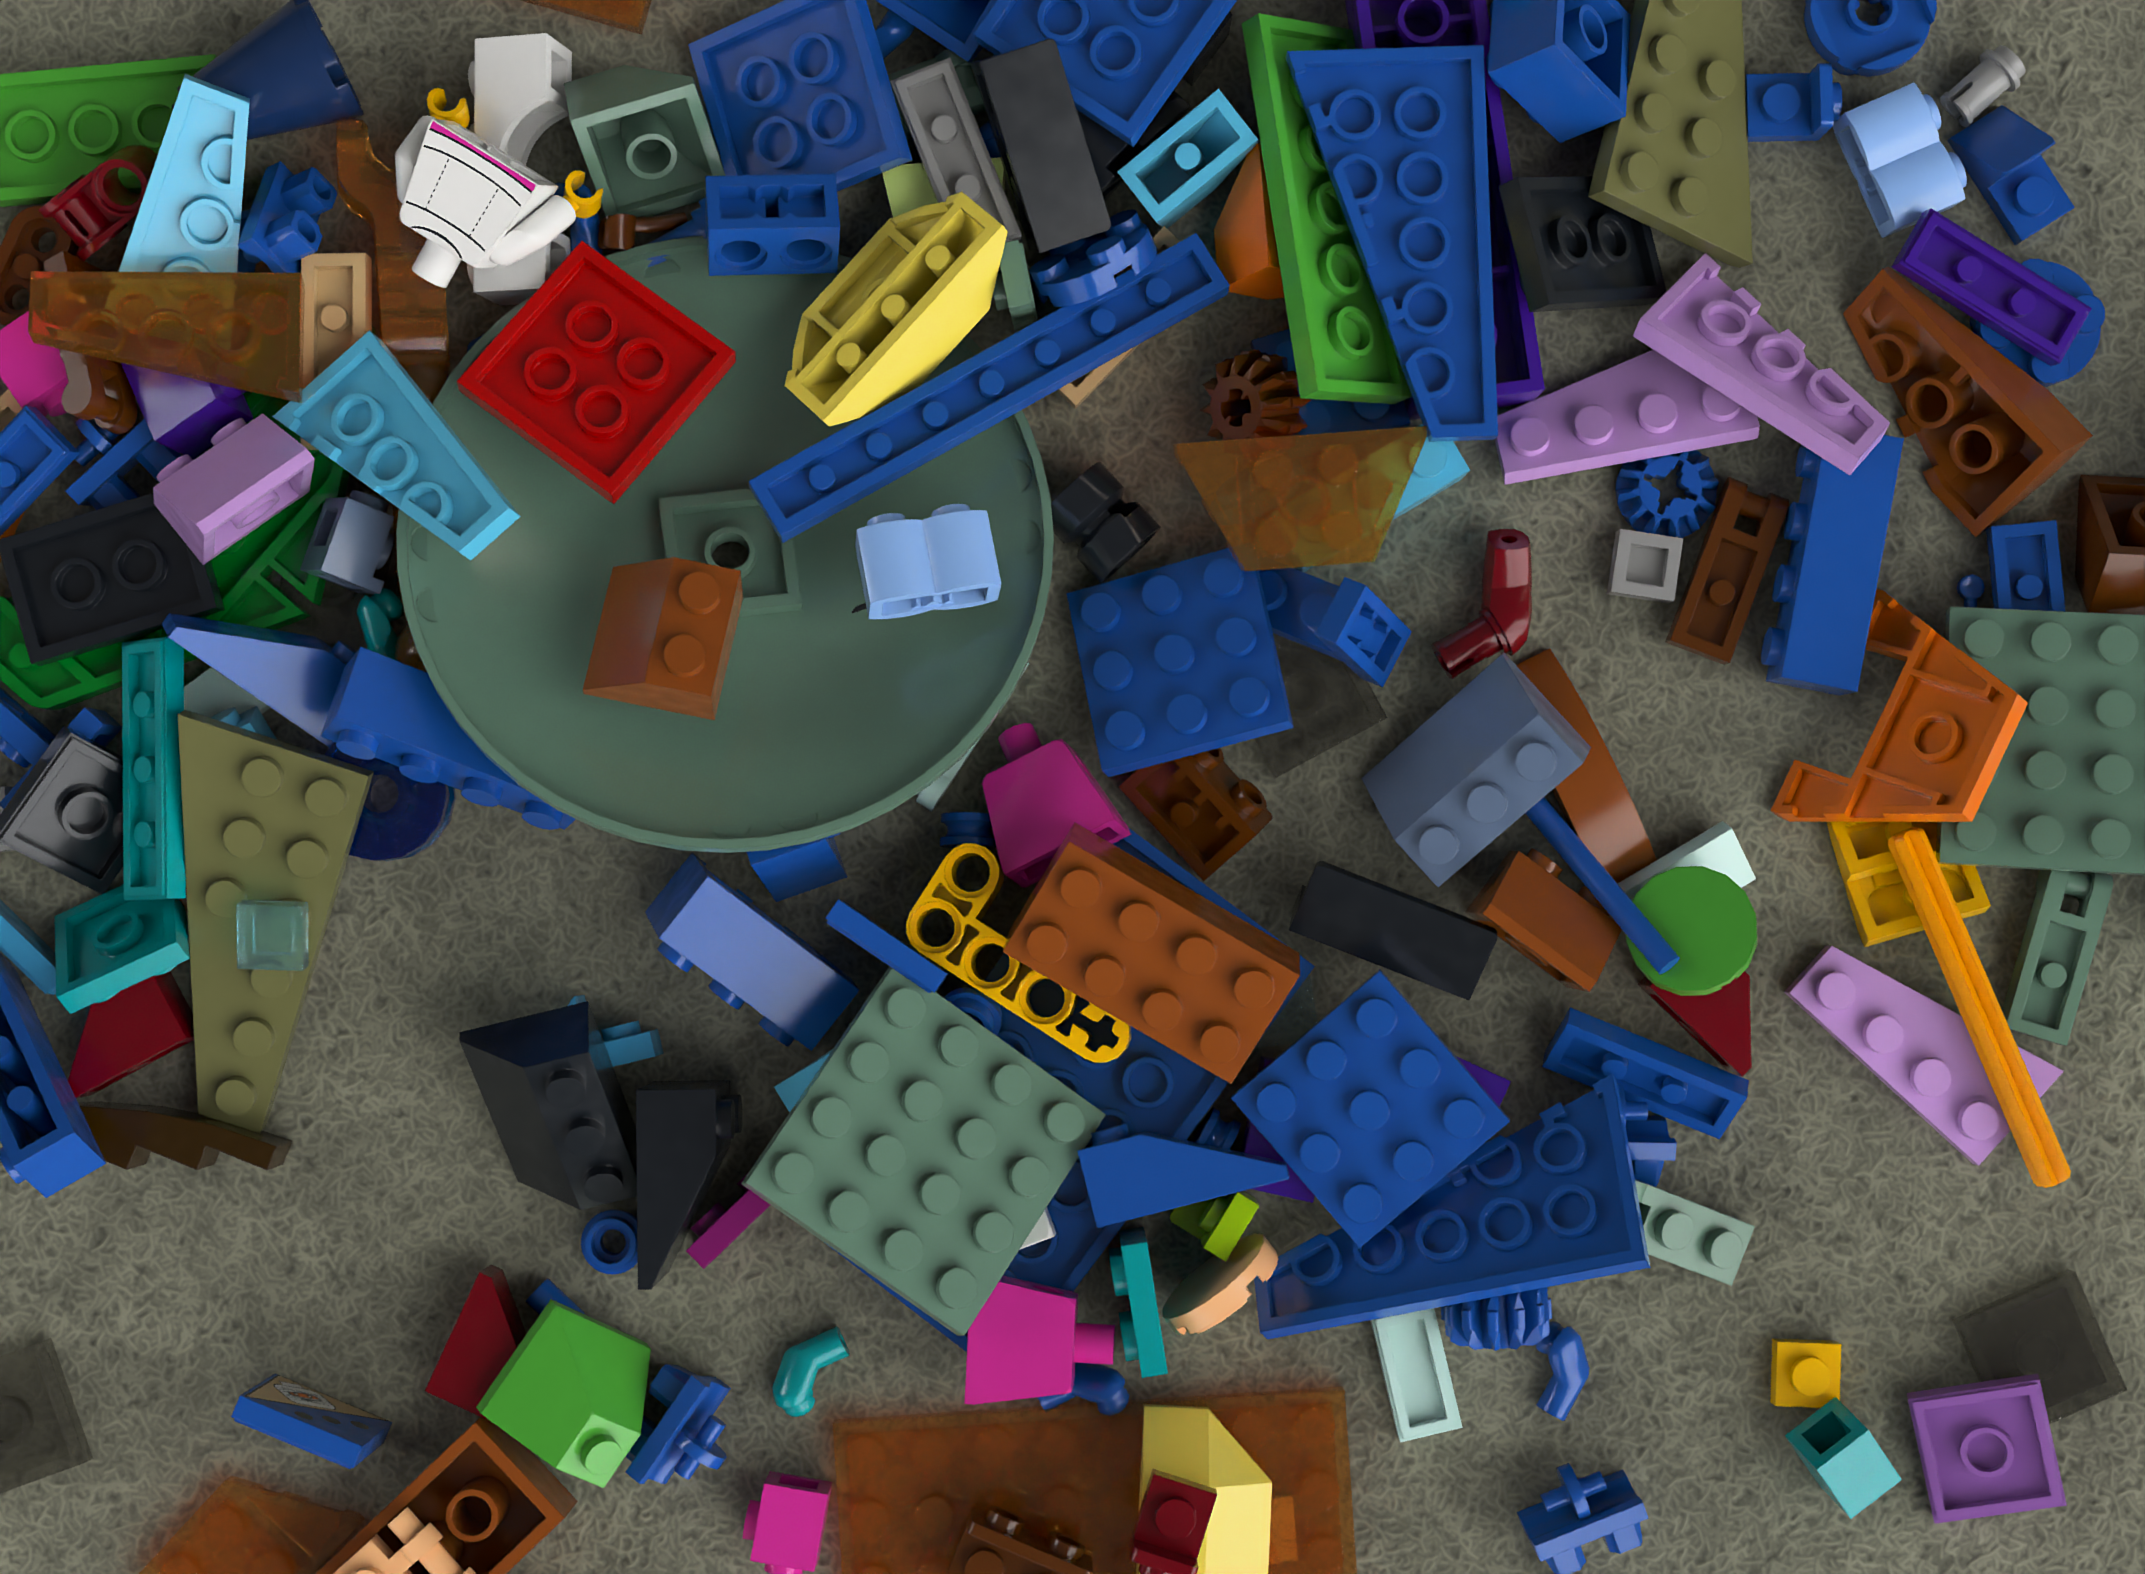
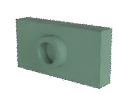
[993,240,1038,331]

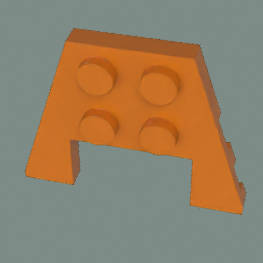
[1770,589,2028,822]

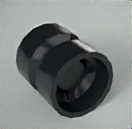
[1051,462,1161,583]

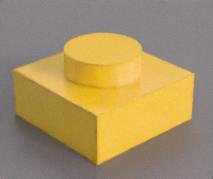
[1770,1338,1841,1408]

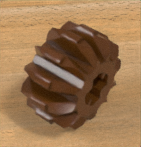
[1200,350,1311,461]

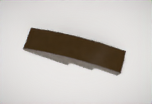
[78,1101,293,1170]

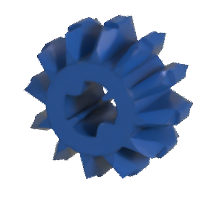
[1441,1287,1552,1351]

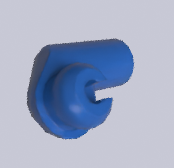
[1037,1363,1129,1416]

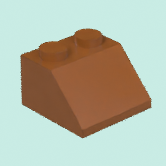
[583,557,743,720]
[1465,848,1622,992]

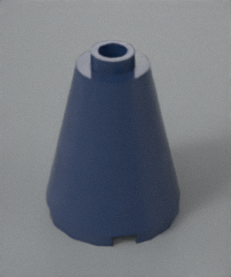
[172,0,364,140]

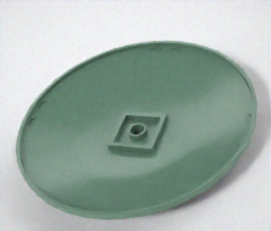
[396,236,1054,853]

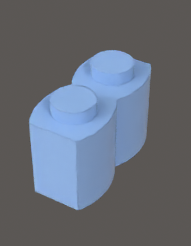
[1833,83,1967,238]
[855,504,1001,619]

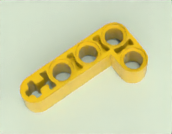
[906,843,1131,1063]

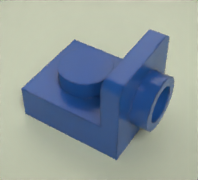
[1745,63,1842,142]

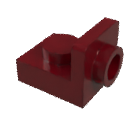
[1128,1469,1217,1574]

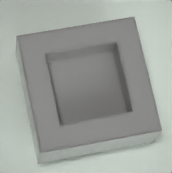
[1606,529,1683,604]

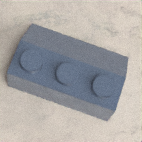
[1362,652,1591,887]

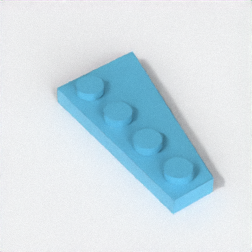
[102,74,250,362]
[272,330,521,560]

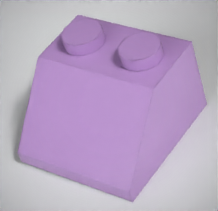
[153,413,315,565]

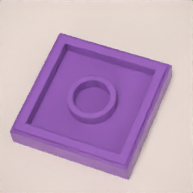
[1907,1373,2067,1524]

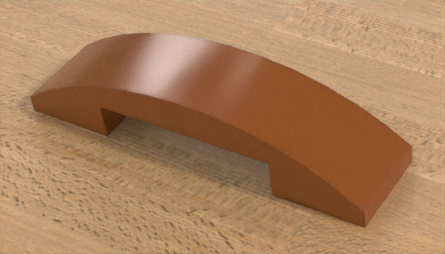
[1516,648,1657,884]

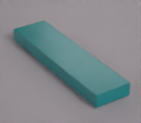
[122,637,186,901]

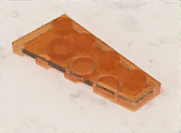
[28,271,305,403]

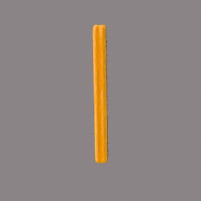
[1888,827,2071,1188]

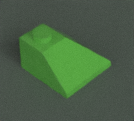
[476,1299,651,1488]

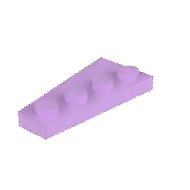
[1633,253,1890,475]
[1495,350,1760,485]
[1784,945,2064,1166]

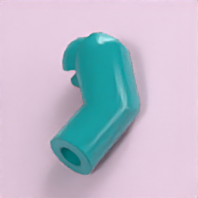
[357,588,414,667]
[772,1326,850,1417]

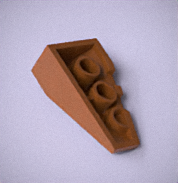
[1843,266,2093,537]

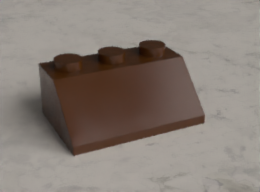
[2075,475,2145,615]

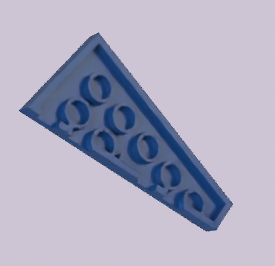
[1285,45,1498,442]
[1254,1073,1651,1339]

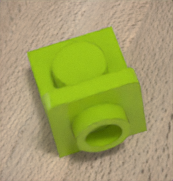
[1170,1191,1260,1262]

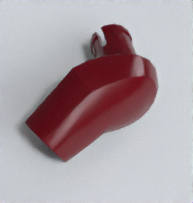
[1431,529,1532,679]

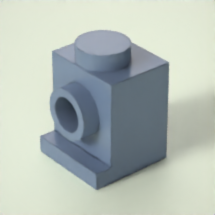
[300,490,394,594]

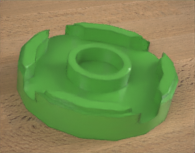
[1626,866,1758,996]

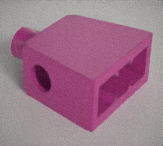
[982,723,1131,888]
[964,1275,1115,1405]

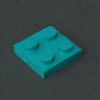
[54,884,190,1014]
[1109,1227,1168,1378]

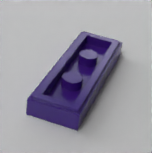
[1891,208,2092,366]

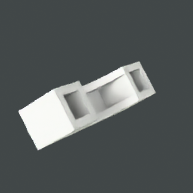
[467,33,572,305]

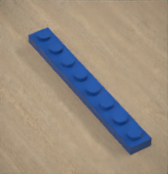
[748,233,1230,543]

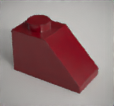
[68,971,194,1099]
[1638,971,1752,1077]
[425,1264,526,1422]

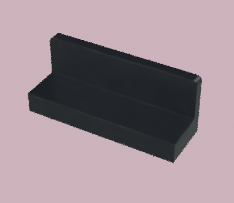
[971,39,1111,253]
[1289,861,1497,1000]

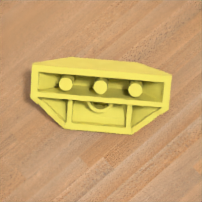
[784,191,1008,427]
[1136,1404,1272,1574]

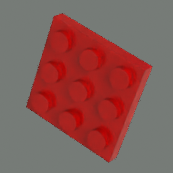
[457,241,736,504]

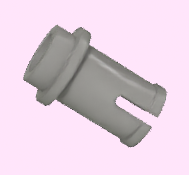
[1940,45,2026,127]

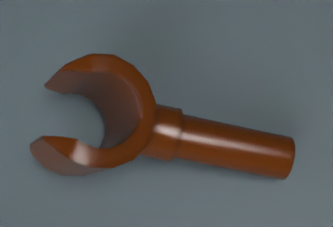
[598,212,688,252]

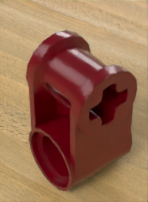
[38,145,158,261]

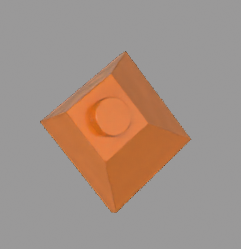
[1214,143,1285,300]

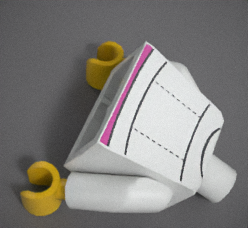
[395,88,603,288]

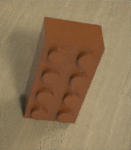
[1003,822,1300,1084]
[316,1417,578,1574]

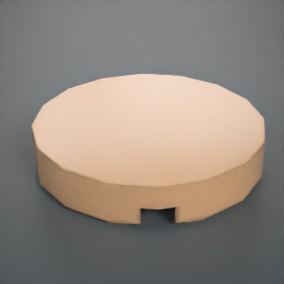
[1162,1233,1278,1336]

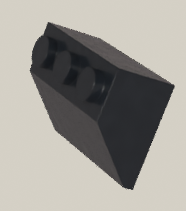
[459,1001,637,1210]

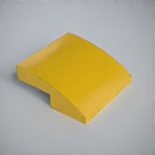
[1827,822,1991,947]

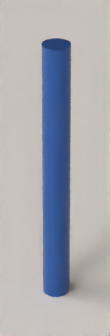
[1525,797,1680,974]

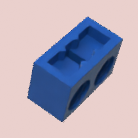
[705,174,840,276]

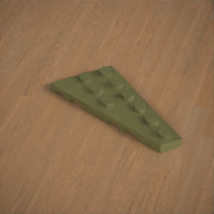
[1588,0,1753,268]
[178,710,374,1133]

